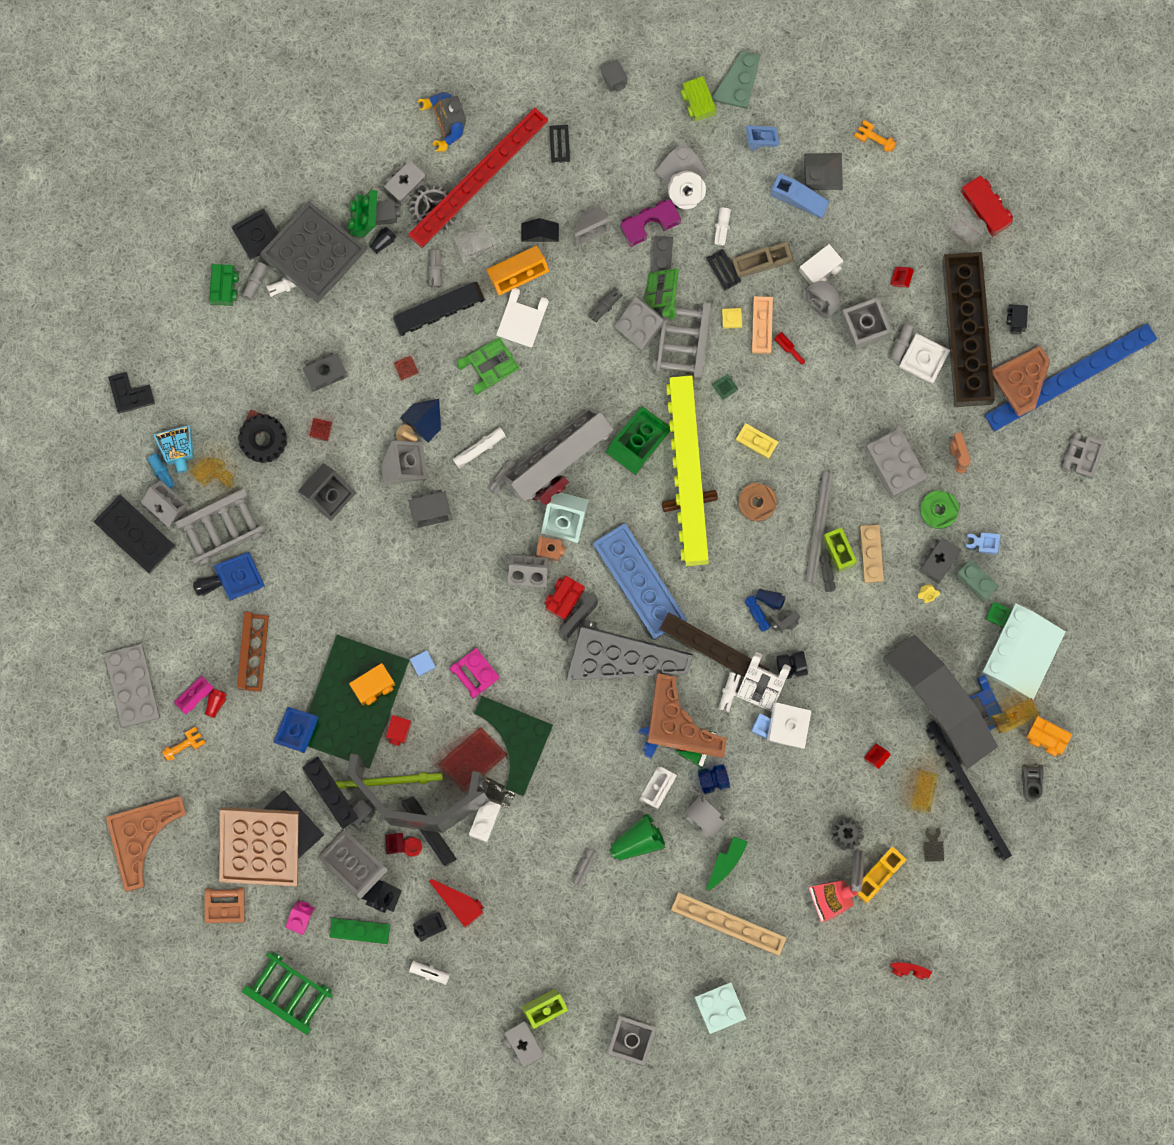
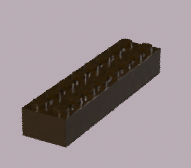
[942,252,995,407]

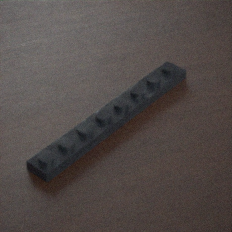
[925,720,1012,861]

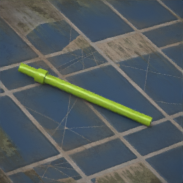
[335,772,443,789]

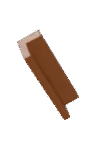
[237,611,269,692]

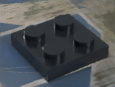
[231,209,278,260]

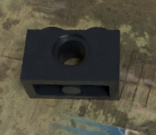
[361,880,402,913]

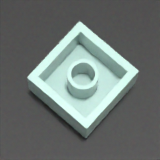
[694,982,746,1035]

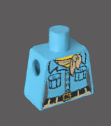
[154,425,194,473]

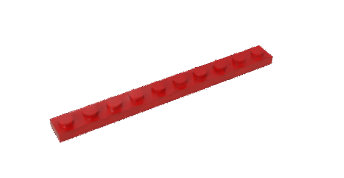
[408,108,548,248]

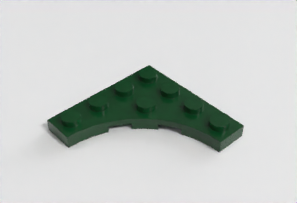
[474,696,553,797]

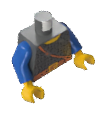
[417,92,466,152]

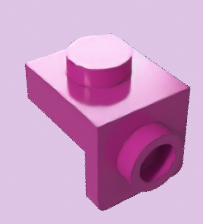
[285,901,315,935]

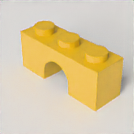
[856,846,907,904]

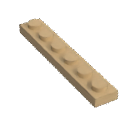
[671,892,786,956]

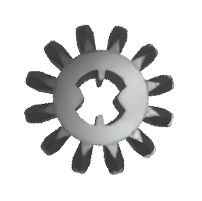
[831,818,864,851]

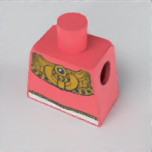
[808,880,857,923]

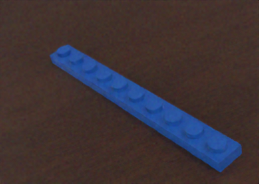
[985,323,1157,432]

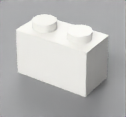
[799,244,843,285]
[469,801,502,844]

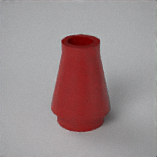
[205,688,227,718]

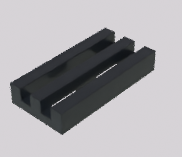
[549,125,570,163]
[706,249,741,291]

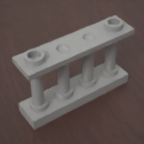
[653,303,711,381]
[175,489,266,566]

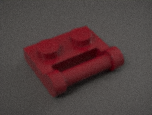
[532,475,569,504]

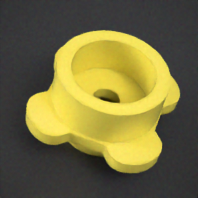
[918,584,940,603]

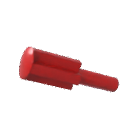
[774,332,805,365]

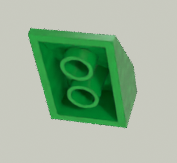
[605,406,670,475]

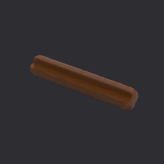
[662,490,718,512]

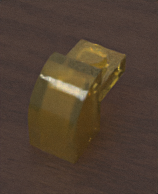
[190,457,235,490]

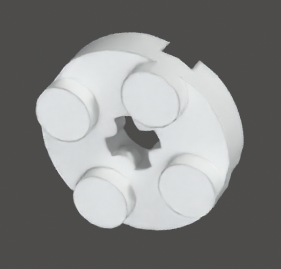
[668,170,706,209]

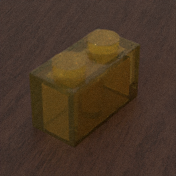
[991,698,1040,734]
[909,770,938,814]

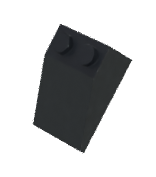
[264,790,324,859]

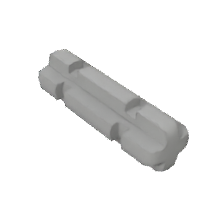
[488,460,517,494]
[572,849,597,886]

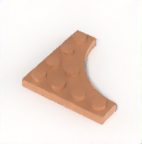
[647,673,727,758]
[106,796,187,892]

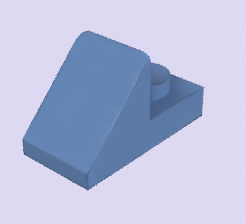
[746,125,780,151]

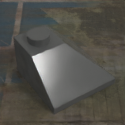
[804,153,843,190]

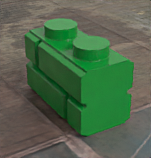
[209,264,239,306]

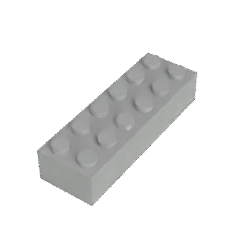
[502,407,613,502]

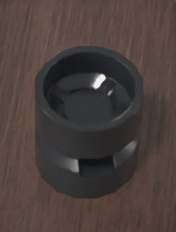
[776,651,808,679]

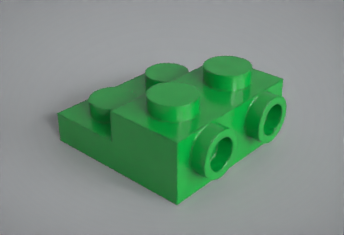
[347,190,378,238]

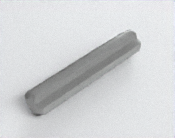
[851,850,865,892]

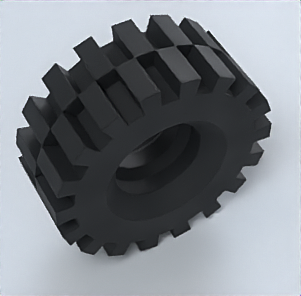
[238,414,287,463]

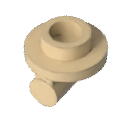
[396,424,418,442]

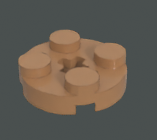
[738,483,777,522]

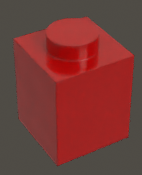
[386,715,412,747]

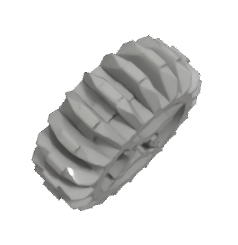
[408,184,459,234]

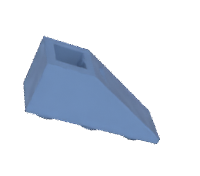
[770,173,830,219]

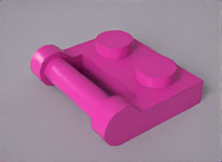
[449,648,500,699]

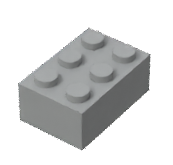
[865,428,927,499]

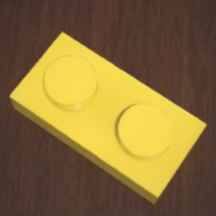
[736,423,778,459]

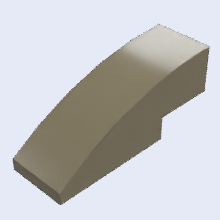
[732,242,795,277]

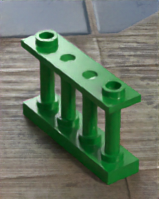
[242,952,334,1036]

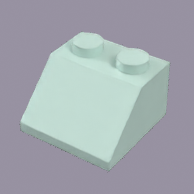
[541,493,589,543]

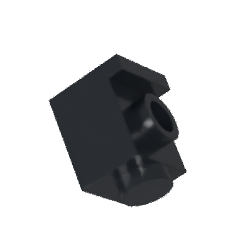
[1006,304,1028,334]

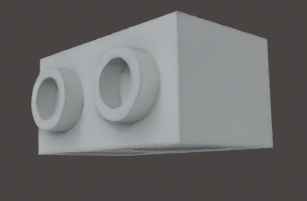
[508,554,549,588]

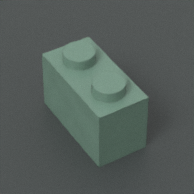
[956,560,999,603]

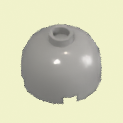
[803,281,841,319]

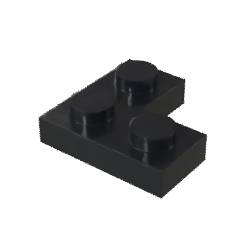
[108,372,155,414]

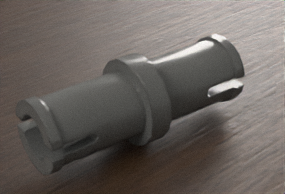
[588,287,622,322]

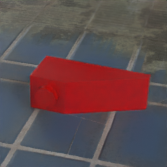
[429,879,484,928]

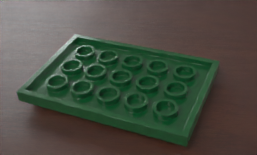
[307,635,410,769]

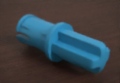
[147,454,174,489]

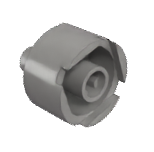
[684,794,729,838]

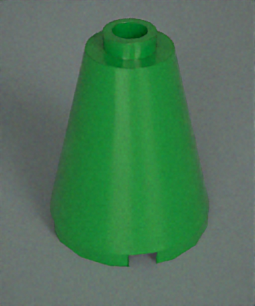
[609,813,666,861]

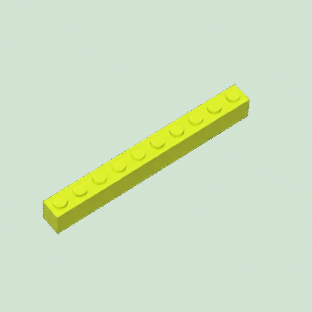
[666,376,709,566]

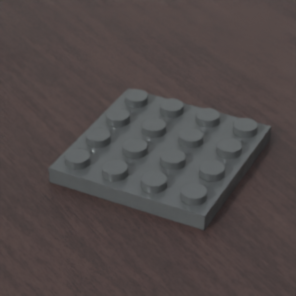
[260,201,367,303]

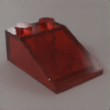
[438,727,507,794]

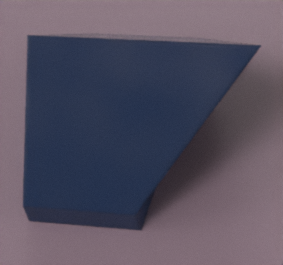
[400,399,441,443]

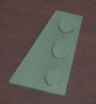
[712,51,760,109]

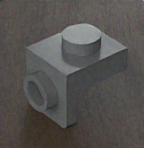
[769,610,800,633]

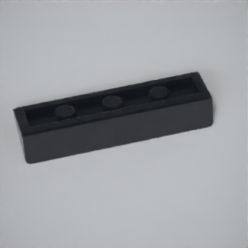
[402,796,457,867]

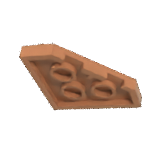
[992,346,1050,417]

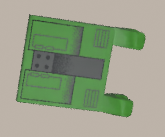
[645,268,679,319]
[457,337,520,395]

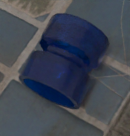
[697,763,730,795]

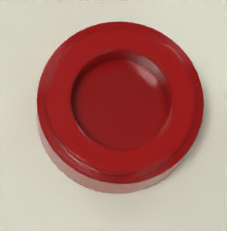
[404,837,422,857]

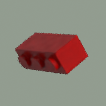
[961,175,1013,237]

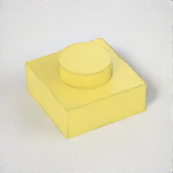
[722,308,742,329]

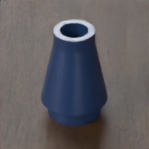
[756,588,786,611]

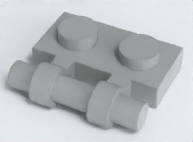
[1062,432,1106,479]

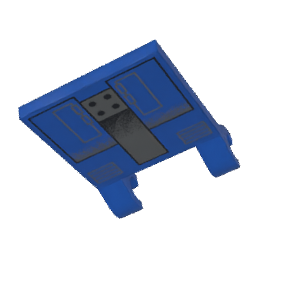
[970,676,1007,730]

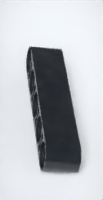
[393,282,485,336]

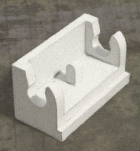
[639,766,677,810]

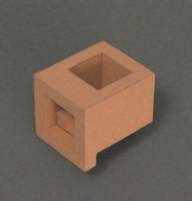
[536,536,565,561]

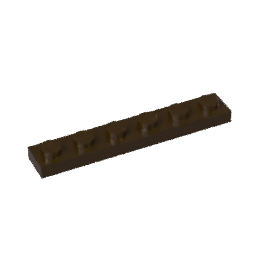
[659,612,769,678]

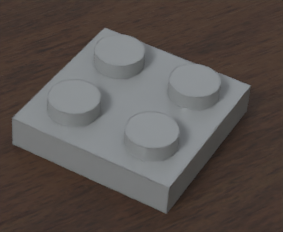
[614,297,666,350]

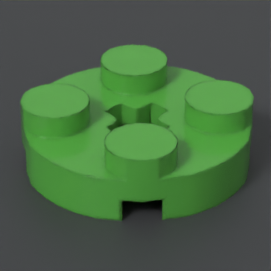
[920,490,959,529]

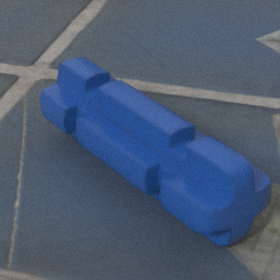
[745,596,771,632]

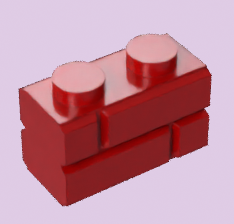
[544,575,585,621]

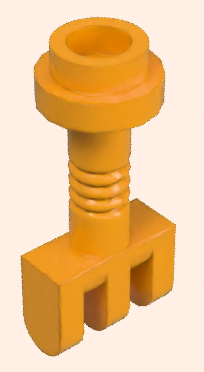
[854,120,897,152]
[161,727,206,761]

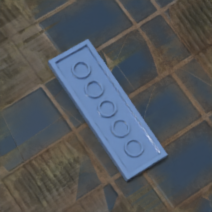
[593,523,687,640]

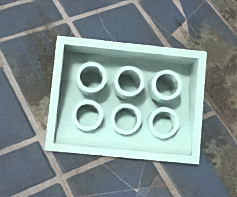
[981,604,1066,700]

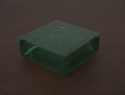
[712,374,739,401]

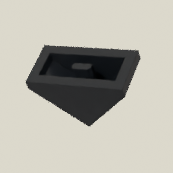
[521,218,559,242]

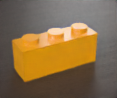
[486,245,550,295]

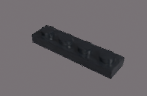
[302,757,359,829]

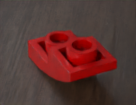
[889,962,933,980]

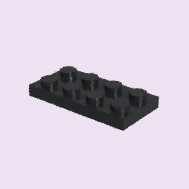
[94,495,176,574]

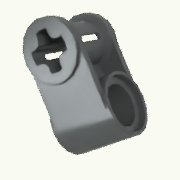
[1022,764,1043,802]

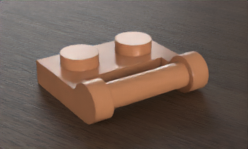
[949,432,971,474]
[205,887,245,924]

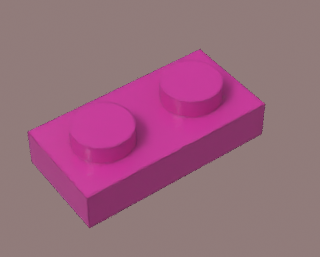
[174,675,214,714]

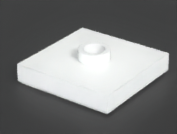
[899,333,950,384]
[767,703,811,749]

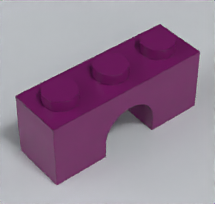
[620,199,681,247]

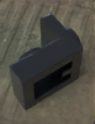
[413,911,447,942]

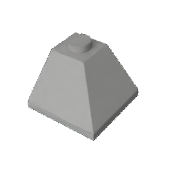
[655,141,708,194]
[574,206,610,247]
[381,440,427,484]

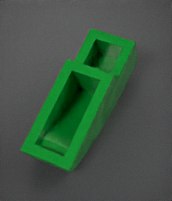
[706,837,748,891]

